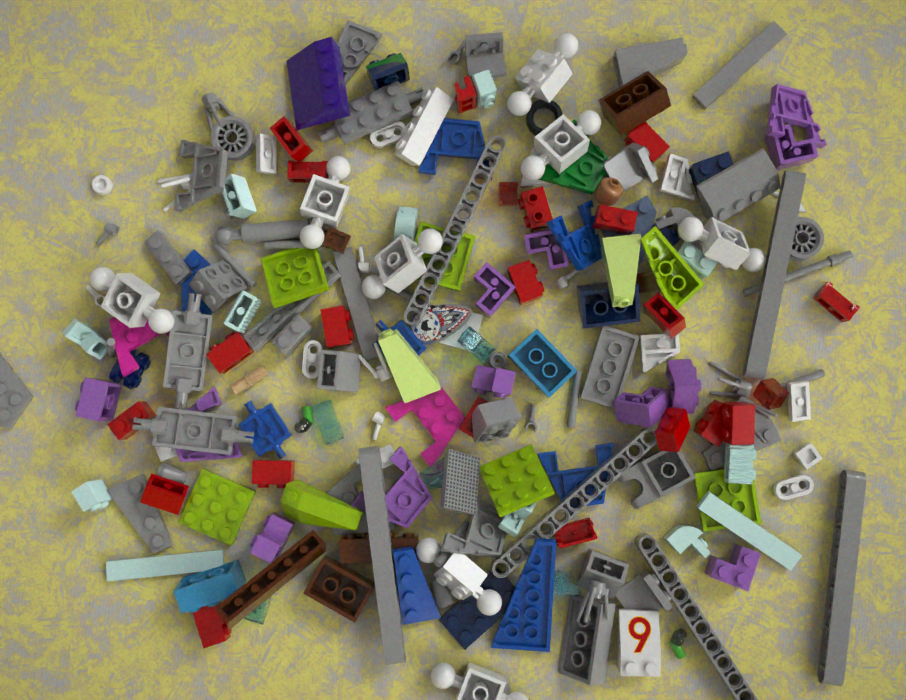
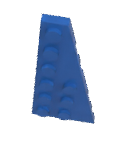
[491,538,556,652]

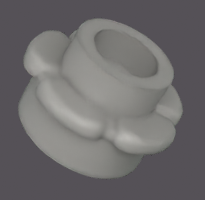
[488,352,507,369]

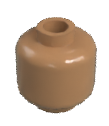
[594,177,623,206]

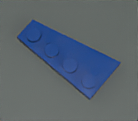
[392,546,441,625]

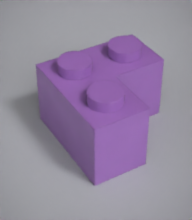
[764,124,818,170]
[524,229,571,270]
[473,262,516,319]
[665,359,702,414]
[472,365,516,399]
[614,387,670,428]
[250,512,296,563]
[705,544,761,591]

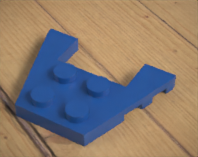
[419,118,492,180]
[546,200,602,271]
[538,443,614,507]

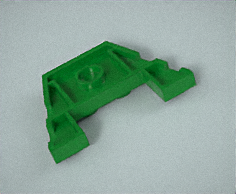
[538,120,609,195]

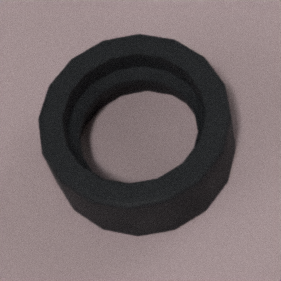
[526,99,563,136]

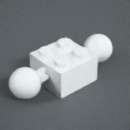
[507,33,578,116]
[520,110,601,181]
[300,156,350,249]
[678,217,767,272]
[362,229,443,299]
[90,267,175,334]
[416,537,502,616]
[431,662,529,700]

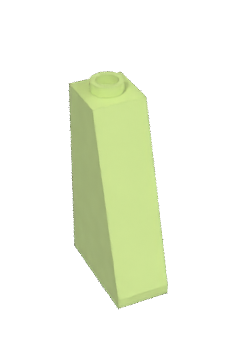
[601,234,641,307]
[378,329,441,403]

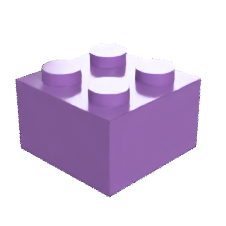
[75,377,122,421]

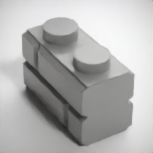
[271,314,315,356]

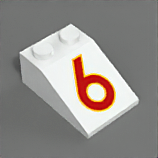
[616,609,661,677]

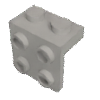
[465,32,506,79]
[603,142,658,193]
[189,260,248,313]
[616,570,673,612]

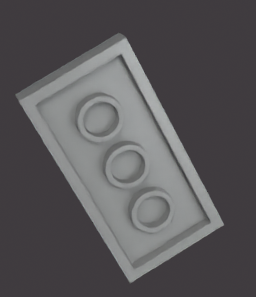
[580,326,640,409]

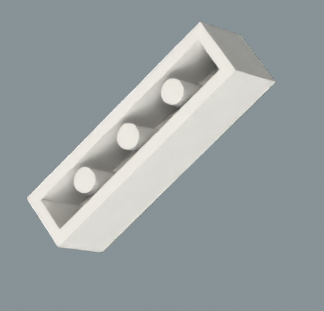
[394,87,454,166]

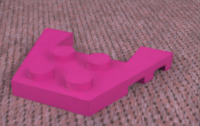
[109,317,170,377]
[386,387,465,467]

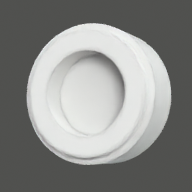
[92,175,113,195]

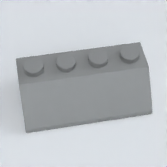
[696,148,780,222]
[559,595,616,685]

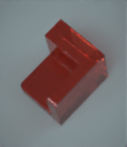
[498,182,518,206]
[753,378,789,410]

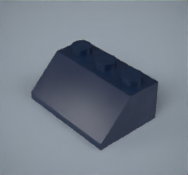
[577,282,640,329]

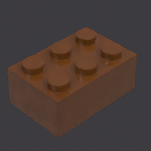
[598,71,671,135]
[303,555,375,623]

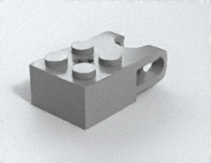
[617,450,696,509]

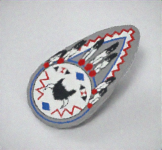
[409,304,472,345]

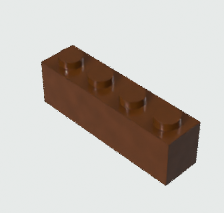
[339,532,419,563]

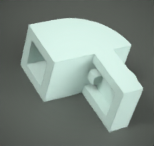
[394,206,418,241]
[62,318,108,360]
[498,502,537,538]
[663,524,711,558]

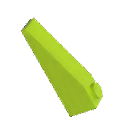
[640,226,704,310]
[281,480,364,530]

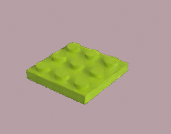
[415,221,475,292]
[261,248,330,308]
[480,444,555,517]
[178,469,256,546]
[693,469,762,532]

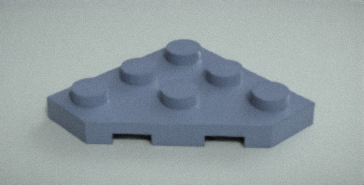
[600,195,657,265]

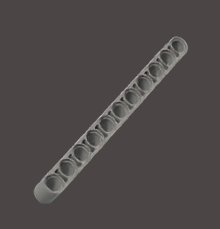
[404,135,505,327]
[743,170,806,380]
[491,428,657,578]
[359,446,406,665]
[817,469,866,686]
[635,533,758,700]

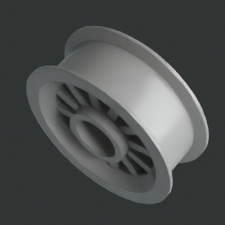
[211,116,256,161]
[789,217,824,261]

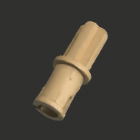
[230,366,268,395]

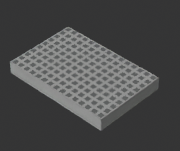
[440,449,480,515]

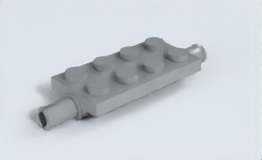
[318,81,424,145]
[163,293,213,410]
[133,407,254,455]

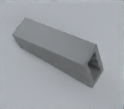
[613,38,687,87]

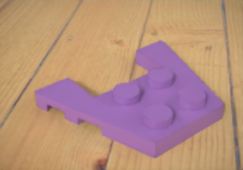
[766,84,827,149]
[175,387,243,462]
[350,446,432,528]

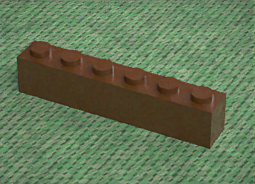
[215,530,326,629]

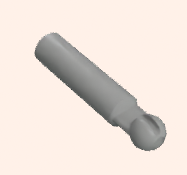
[215,219,310,245]

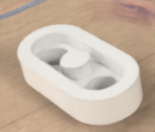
[370,121,406,148]
[302,340,324,379]
[773,475,814,500]

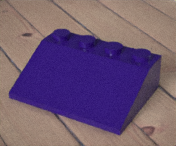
[286,37,350,130]

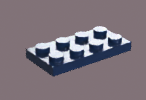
[439,567,515,650]

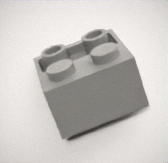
[317,350,362,392]
[472,397,521,443]
[576,548,629,599]

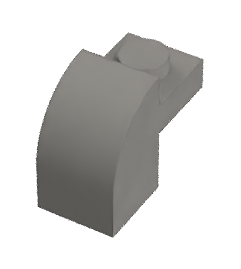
[652,207,694,240]

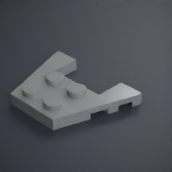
[174,140,228,212]
[0,352,34,429]
[326,463,396,535]
[440,495,507,558]

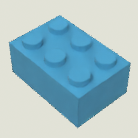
[508,329,577,398]
[173,559,246,613]

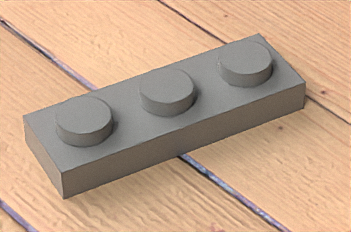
[144,230,193,286]

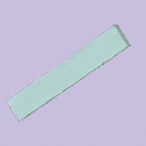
[696,491,803,571]
[106,549,225,581]

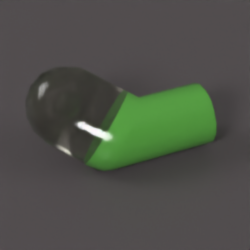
[294,406,314,433]
[670,628,687,659]

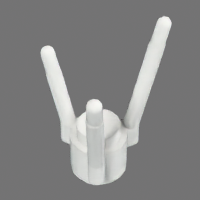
[157,173,192,211]
[358,333,393,382]

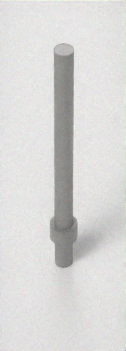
[743,250,853,297]

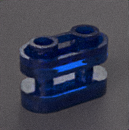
[109,349,151,390]

